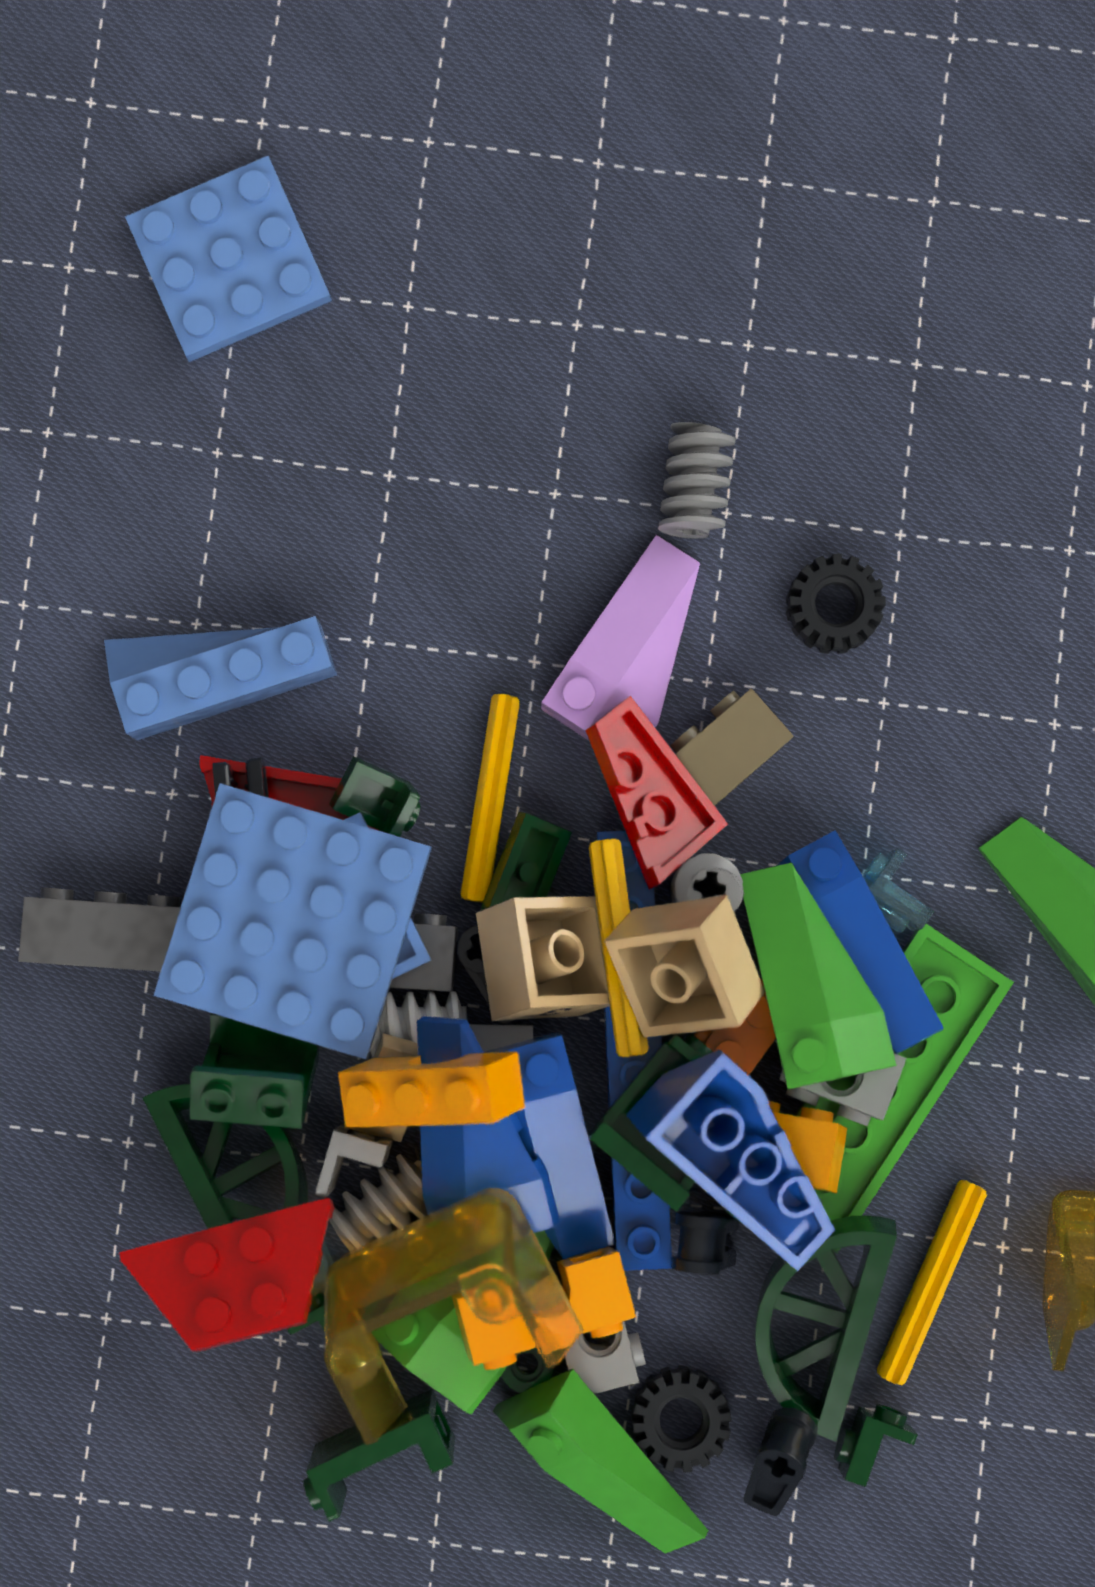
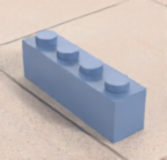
[104,616,337,740]

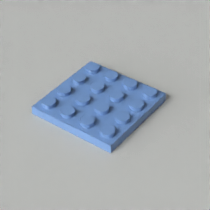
[153,783,432,1060]

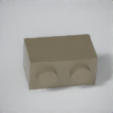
[670,688,794,806]

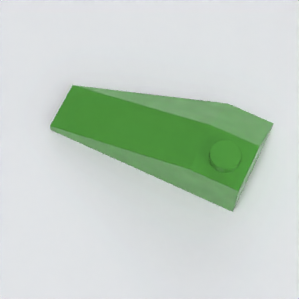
[977,817,1095,1005]
[740,863,897,1090]
[371,1230,554,1414]
[493,1368,708,1554]

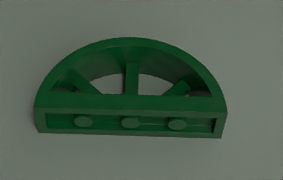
[143,1084,308,1229]
[755,1215,897,1441]

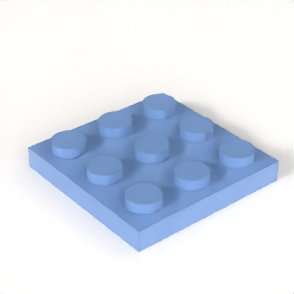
[125,156,332,362]

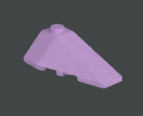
[541,535,700,741]

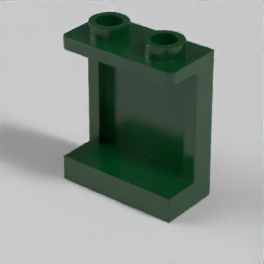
[190,1013,319,1129]
[588,1032,713,1212]
[303,1388,455,1522]

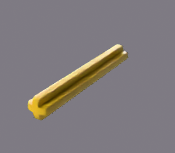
[460,694,520,903]
[589,839,649,1057]
[877,1180,987,1385]

